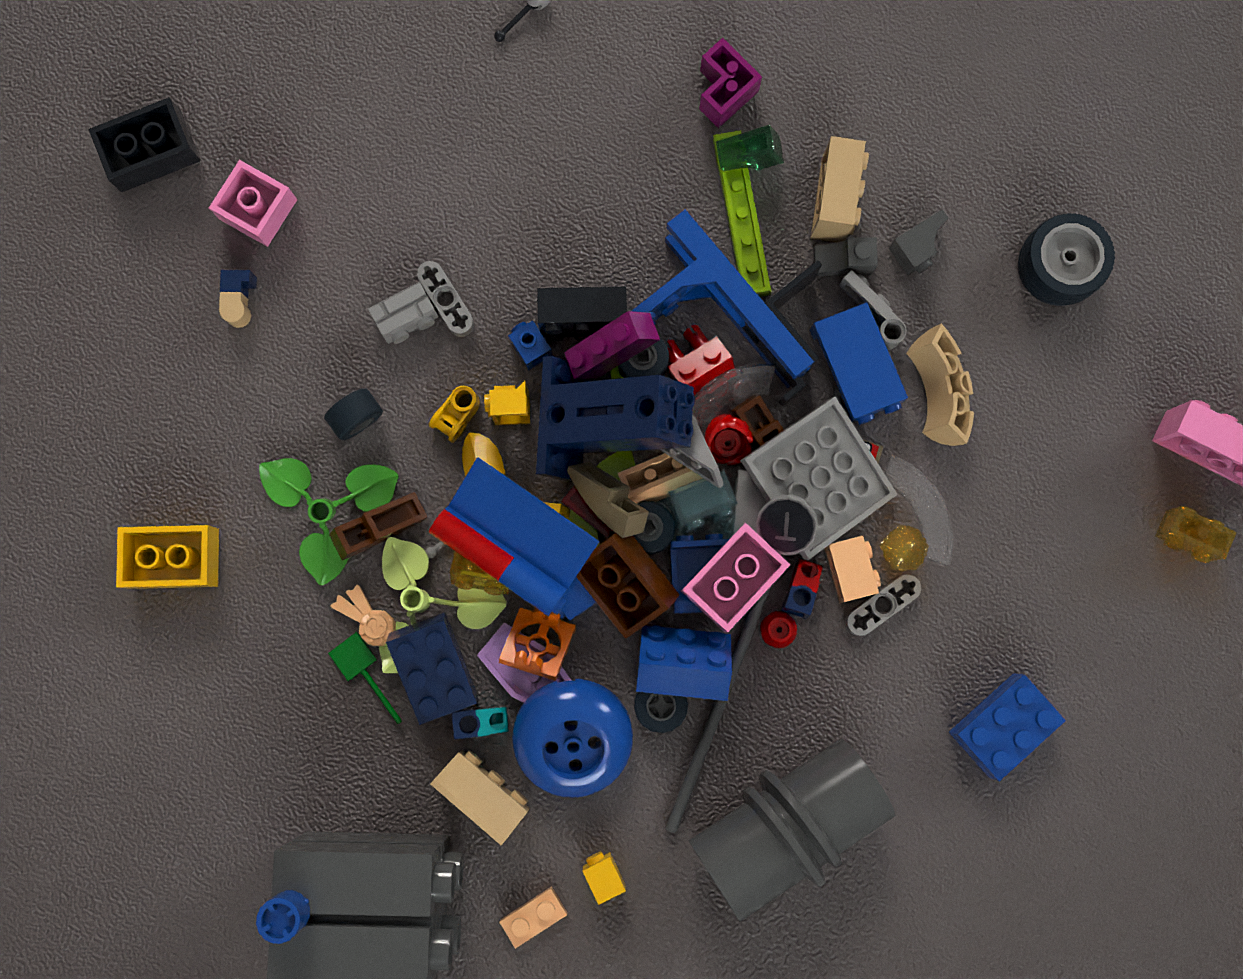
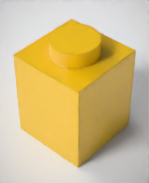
[582,851,626,905]

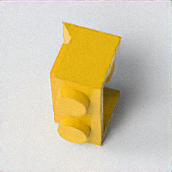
[484,381,530,425]

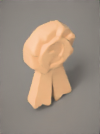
[331,585,396,646]

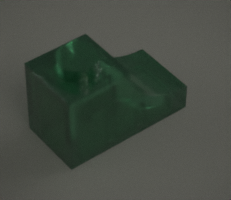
[716,125,784,172]

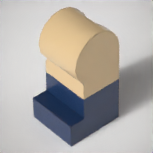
[219,270,257,328]

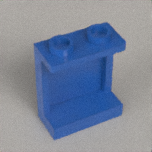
[670,534,729,614]

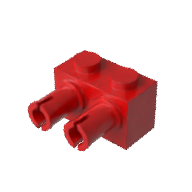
[667,325,736,399]

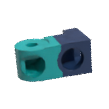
[452,707,509,740]

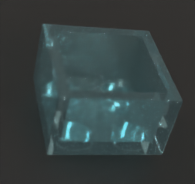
[666,471,738,533]

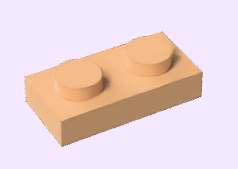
[500,886,567,949]

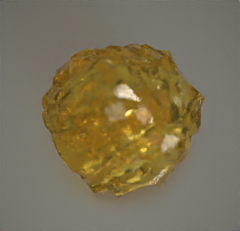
[879,525,929,571]

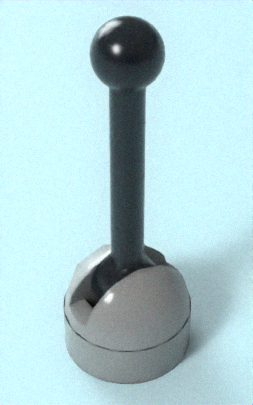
[494,0,551,42]

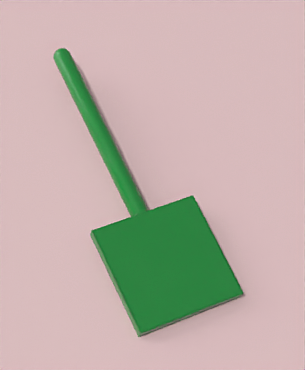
[328,632,402,724]

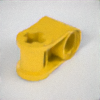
[428,386,480,443]

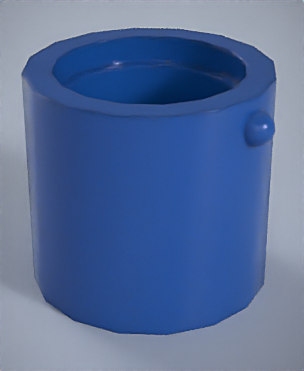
[256,890,310,944]

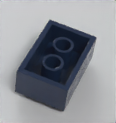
[386,612,477,725]

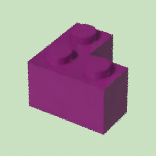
[699,37,762,129]

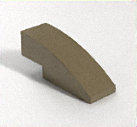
[567,462,649,538]

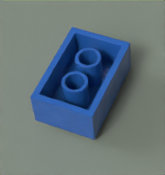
[636,625,732,701]
[949,673,1066,782]

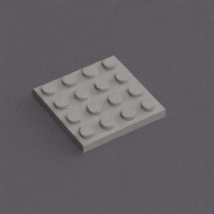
[740,397,898,560]

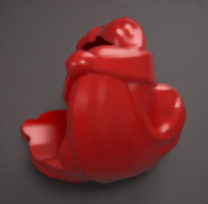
[704,414,753,465]

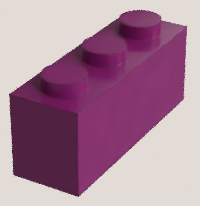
[564,311,660,379]

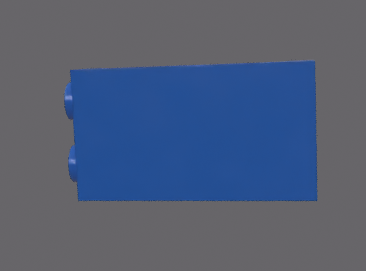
[809,302,908,425]

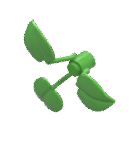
[259,458,399,585]

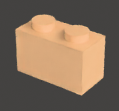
[824,536,881,603]

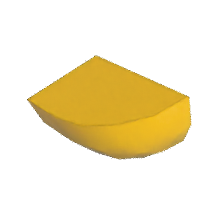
[462,432,506,477]

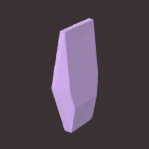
[477,622,572,702]

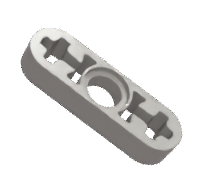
[417,261,474,337]
[845,574,921,636]

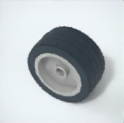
[1018,213,1115,306]

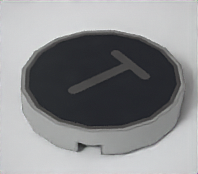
[756,494,818,555]

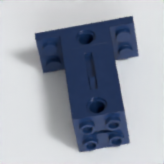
[536,356,695,482]

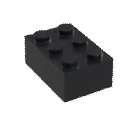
[88,97,201,192]
[537,286,627,341]

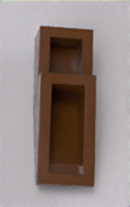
[730,394,784,449]
[329,492,428,561]

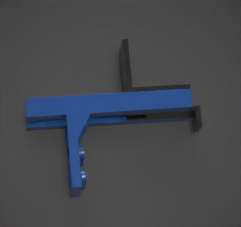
[632,209,822,406]

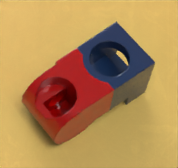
[780,558,822,619]

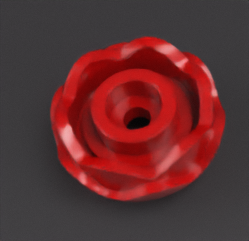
[760,611,797,649]

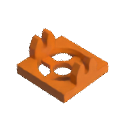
[499,607,576,681]

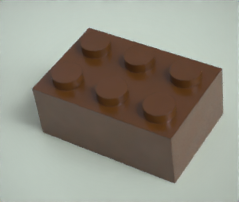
[576,532,680,639]

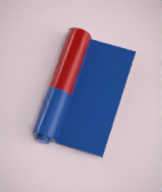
[429,457,600,617]

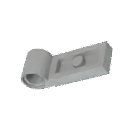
[839,270,907,350]

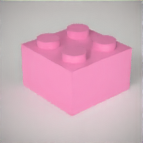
[209,160,297,247]

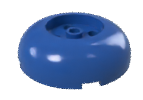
[512,679,633,798]

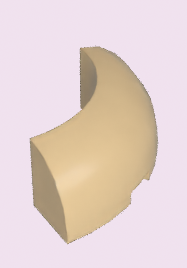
[906,323,974,446]

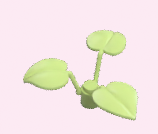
[379,537,507,674]

